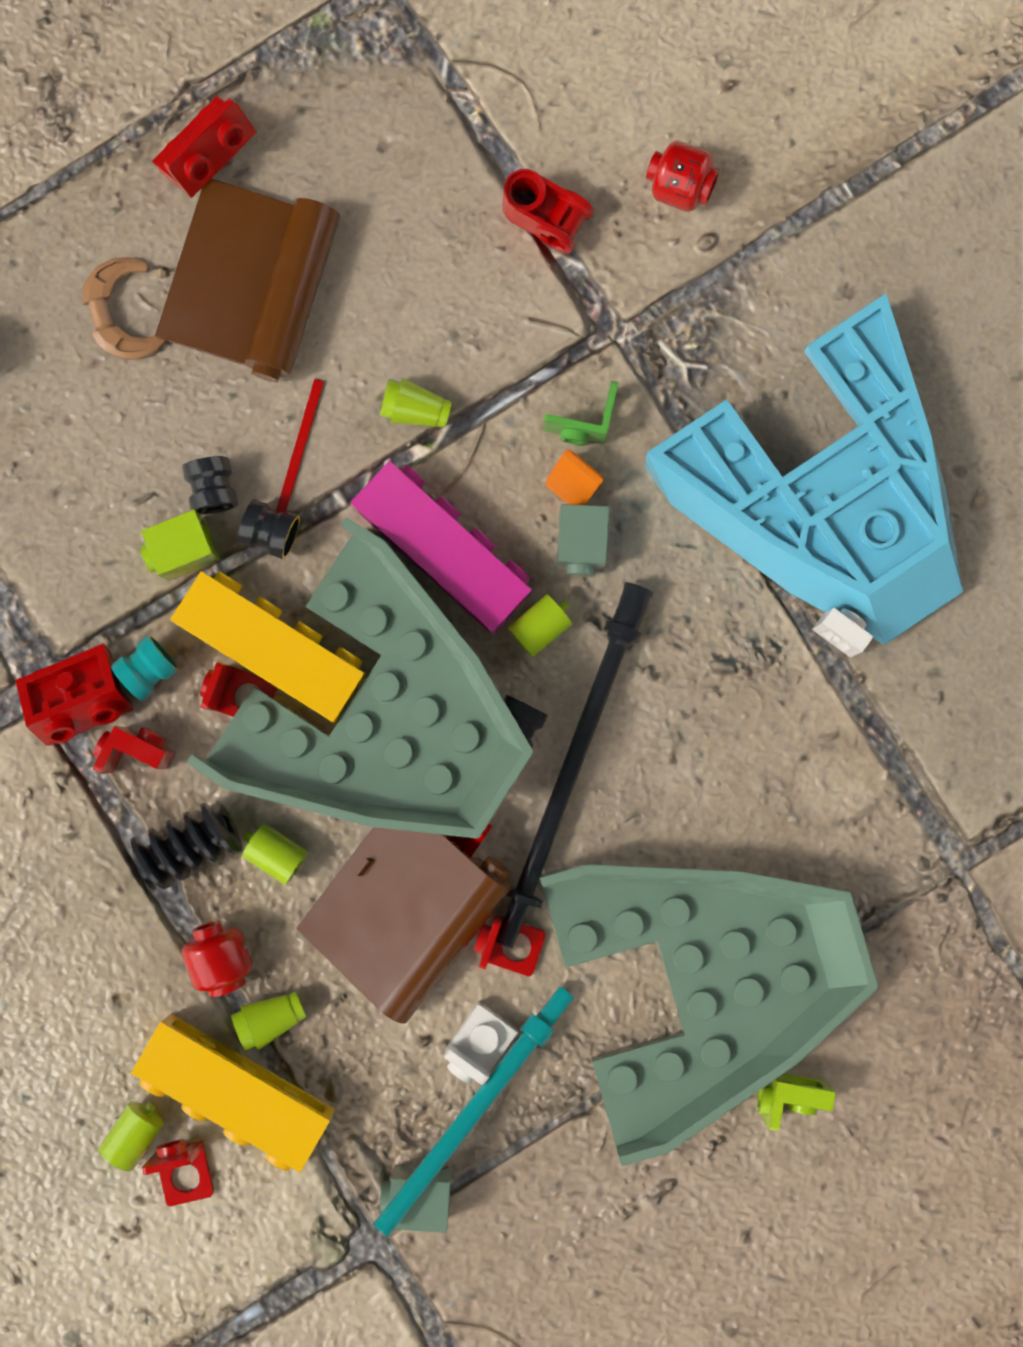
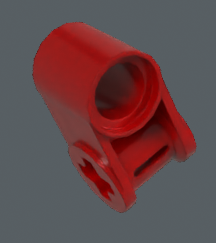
[502,169,594,254]

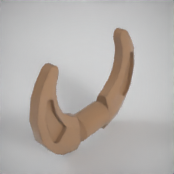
[82,257,166,360]

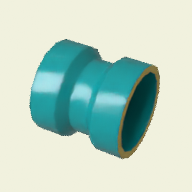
[111,635,180,701]

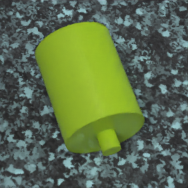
[507,594,573,658]
[241,823,309,886]
[98,1101,164,1172]

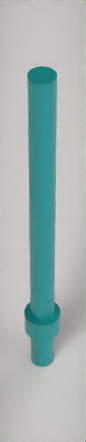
[373,986,574,1237]

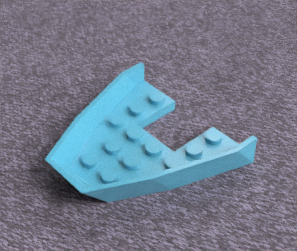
[644,293,963,645]

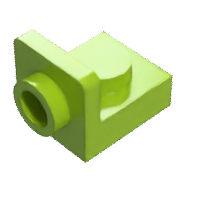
[756,1073,836,1131]

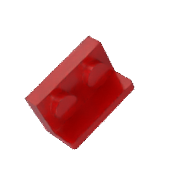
[152,96,257,198]
[15,643,133,746]

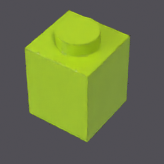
[140,509,221,581]

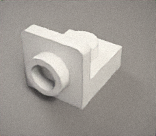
[812,608,874,658]
[444,1001,518,1086]

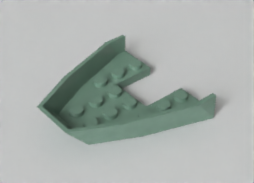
[186,517,534,839]
[539,864,879,1167]

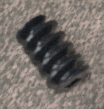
[130,802,243,890]

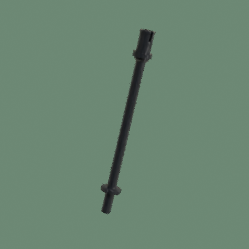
[496,582,653,948]

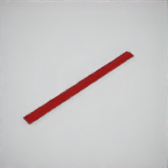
[275,379,324,513]

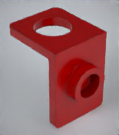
[200,662,277,717]
[473,914,546,977]
[142,1139,214,1207]

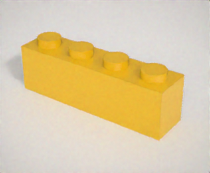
[170,571,368,723]
[130,1013,336,1173]

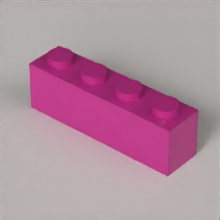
[350,460,532,636]

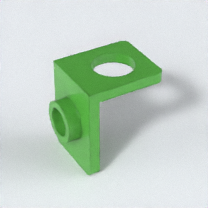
[543,381,618,446]

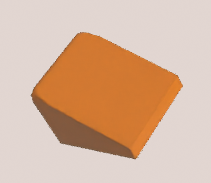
[546,449,604,505]

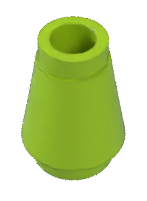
[379,377,452,428]
[231,991,307,1051]

